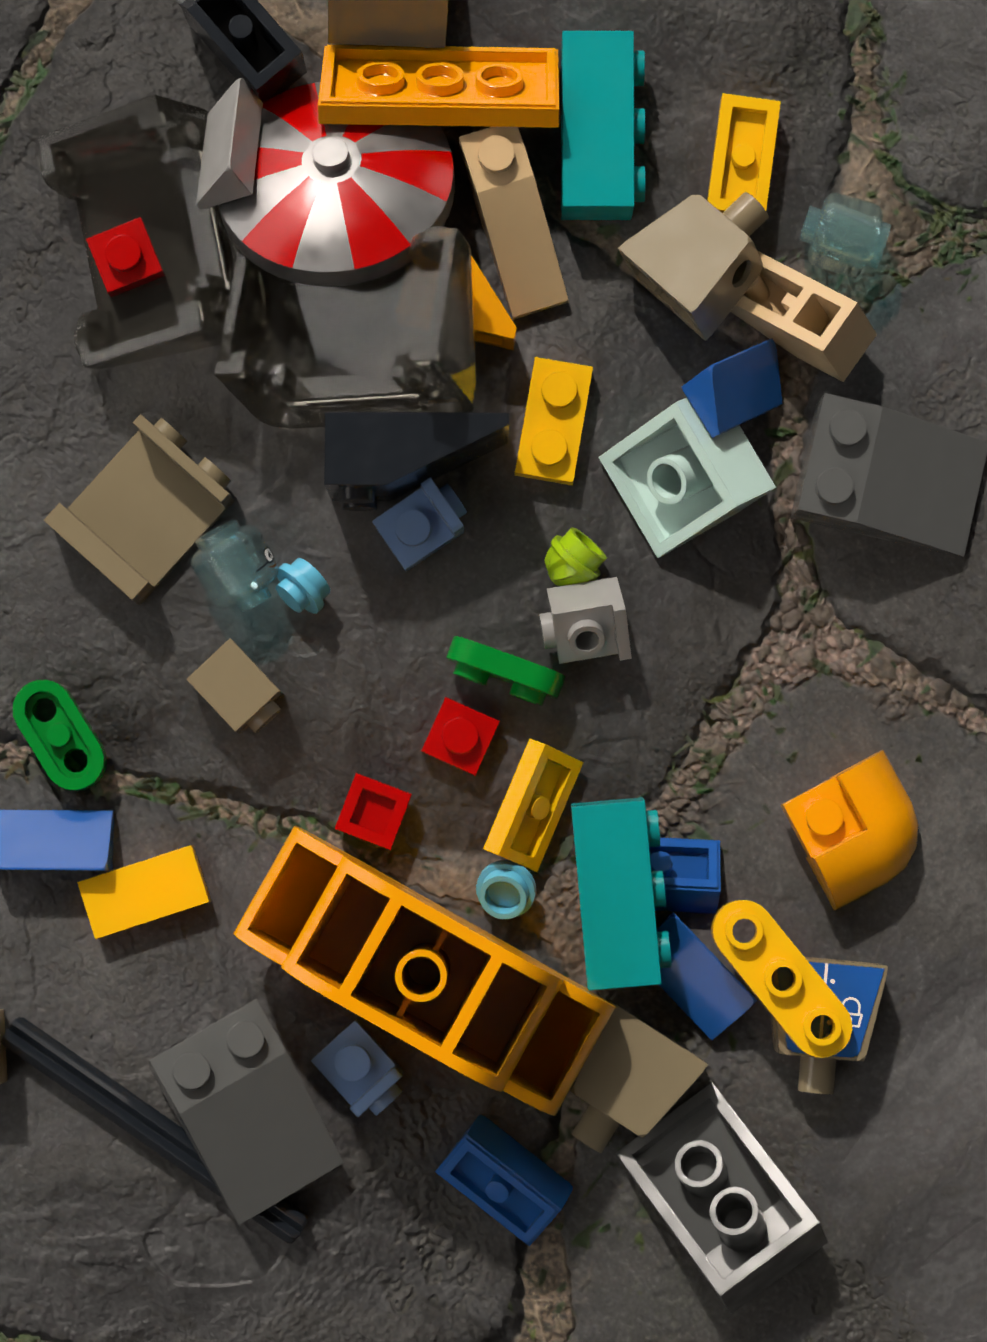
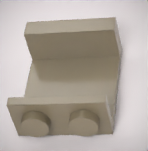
[44,414,235,605]

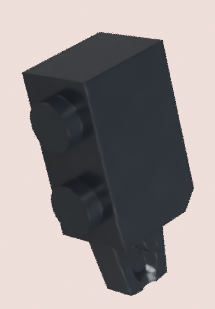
[177,0,307,103]

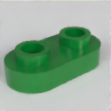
[446,636,566,706]
[13,680,107,791]

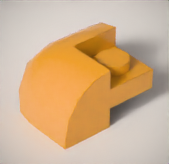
[781,750,919,911]

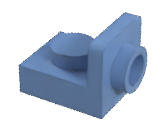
[372,477,467,572]
[311,1019,404,1117]

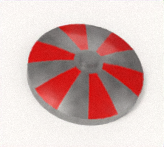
[219,82,455,287]

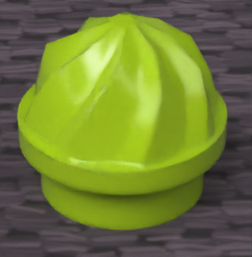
[544,527,607,586]

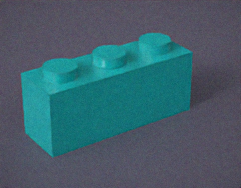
[561,31,645,220]
[571,797,671,991]

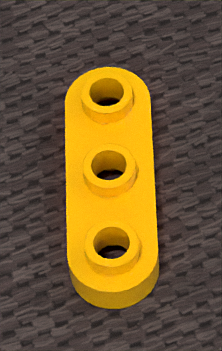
[711,900,852,1058]

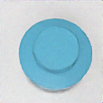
[276,558,330,614]
[476,860,536,919]

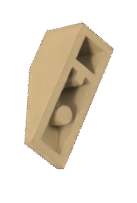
[459,127,569,320]
[730,251,877,382]

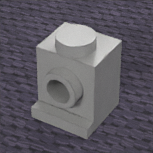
[539,577,632,664]

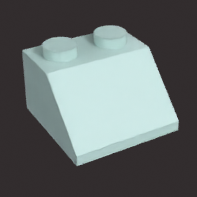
[598,397,776,558]

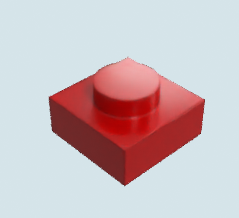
[86,217,165,297]
[421,697,500,776]
[335,773,413,850]

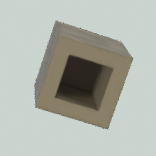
[186,638,284,734]

